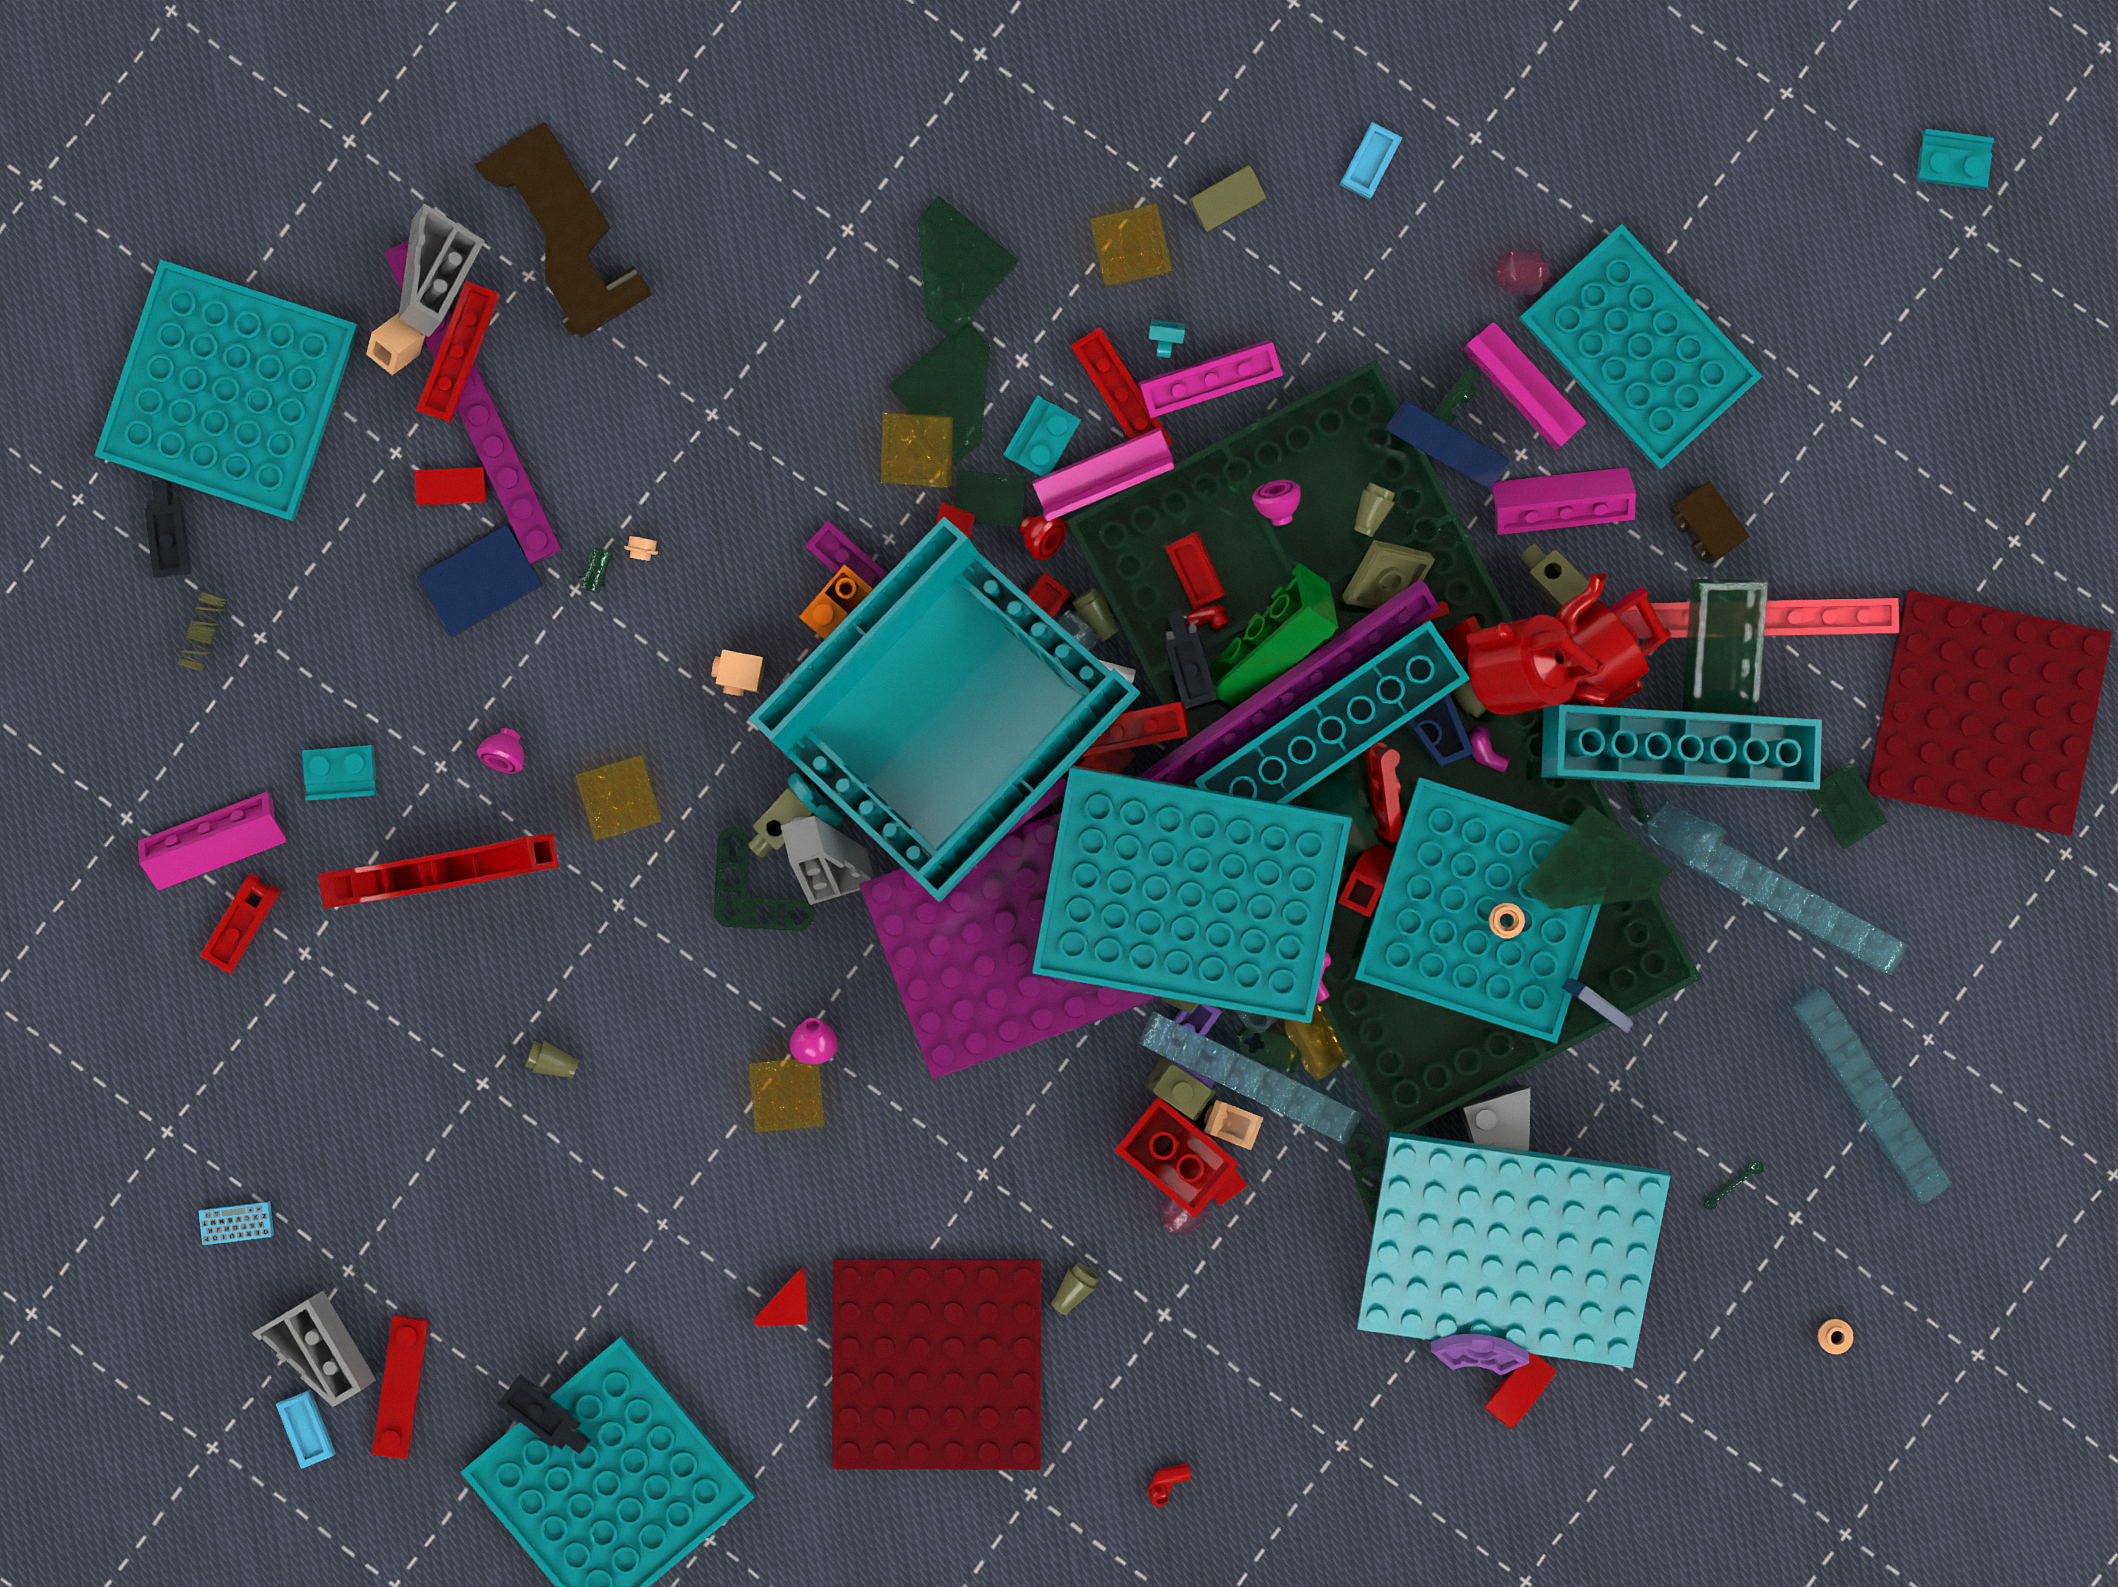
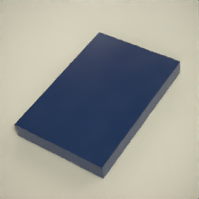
[417,525,543,637]

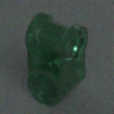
[1235,1026,1306,1074]

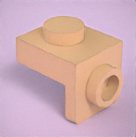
[1204,1100,1263,1150]

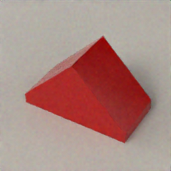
[752,1266,809,1327]

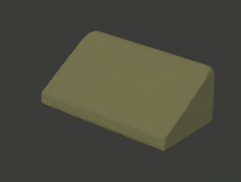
[1189,165,1266,233]

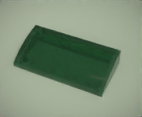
[1682,579,1768,716]

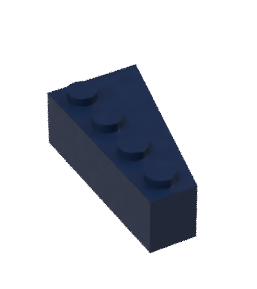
[1362,623,1474,767]

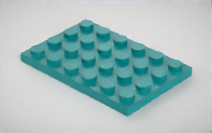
[1519,224,1762,471]

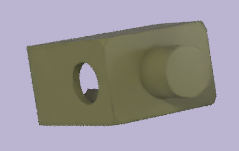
[1520,543,1589,615]
[748,787,816,858]
[1143,1055,1217,1121]

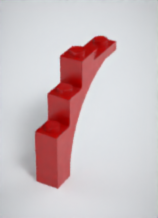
[318,833,559,909]

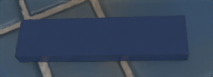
[1386,399,1510,489]

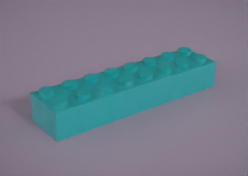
[1194,620,1470,804]
[1541,704,1822,791]

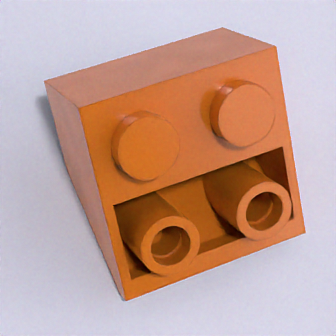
[799,564,874,640]

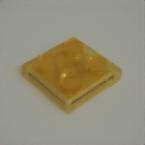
[1090,204,1173,288]
[881,412,953,488]
[575,755,663,842]
[1284,1003,1347,1081]
[749,1059,825,1133]

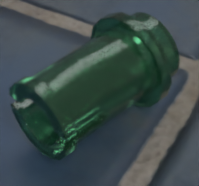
[579,547,613,594]

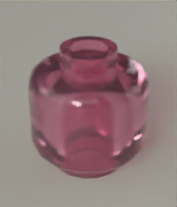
[1496,250,1549,296]
[1159,1195,1211,1235]

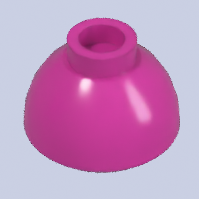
[1252,480,1301,526]
[476,728,524,774]
[789,1018,838,1064]

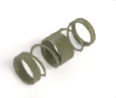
[177,591,226,672]

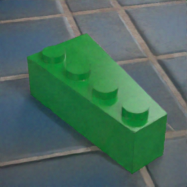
[1211,563,1339,708]

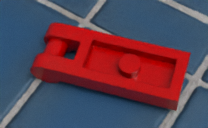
[1365,740,1405,843]
[200,873,282,974]

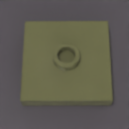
[1342,540,1435,610]

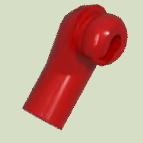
[1187,605,1230,630]
[1147,1463,1191,1507]

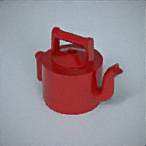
[1556,573,1671,708]
[1466,614,1609,716]

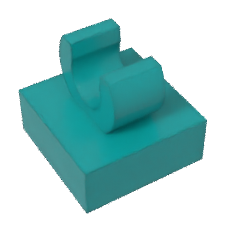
[1149,319,1185,358]

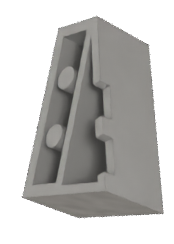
[398,204,485,337]
[780,816,875,905]
[1459,1085,1530,1151]
[251,1291,376,1407]

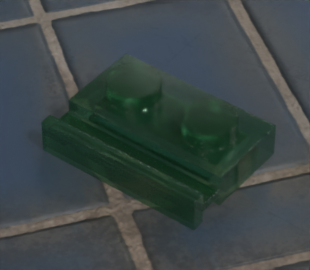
[1433,366,1480,425]
[954,470,1027,528]
[1806,763,1888,849]

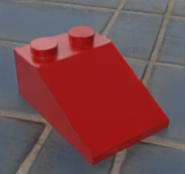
[1114,1096,1240,1218]

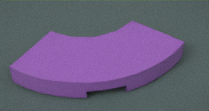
[1431,1334,1529,1375]

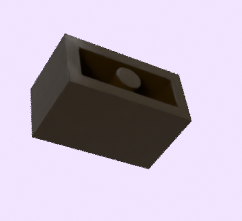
[1669,481,1750,564]

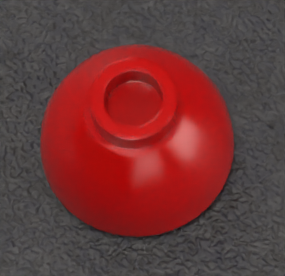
[1020,515,1066,561]

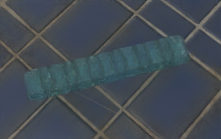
[1681,831,1908,977]
[1791,986,1952,1206]
[1138,1011,1362,1145]

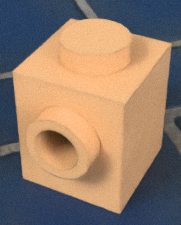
[366,313,425,375]
[712,650,766,697]

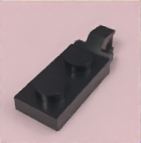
[145,480,191,578]
[1165,609,1220,709]
[498,1374,591,1454]

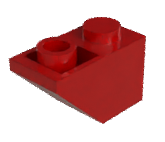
[1338,840,1394,918]

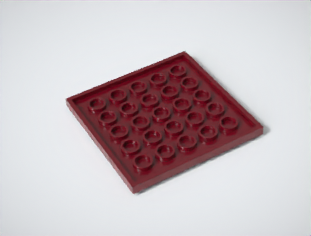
[1865,590,2113,836]
[832,1258,1041,1470]

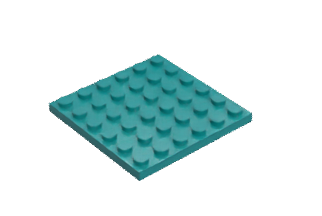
[94,259,360,522]
[1354,777,1621,1043]
[460,1336,756,1587]

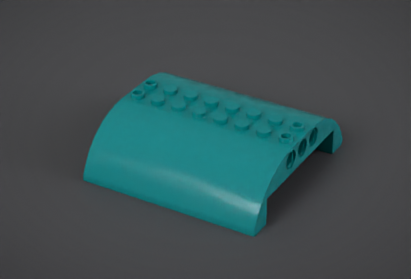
[749,517,1141,902]

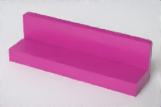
[1463,322,1586,451]
[1137,340,1283,418]
[1033,428,1175,521]
[1491,467,1636,535]
[138,792,286,890]

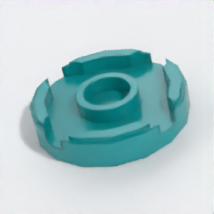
[787,769,847,827]

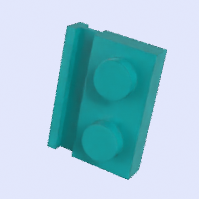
[1916,129,1994,190]
[1003,395,1081,478]
[302,745,377,801]

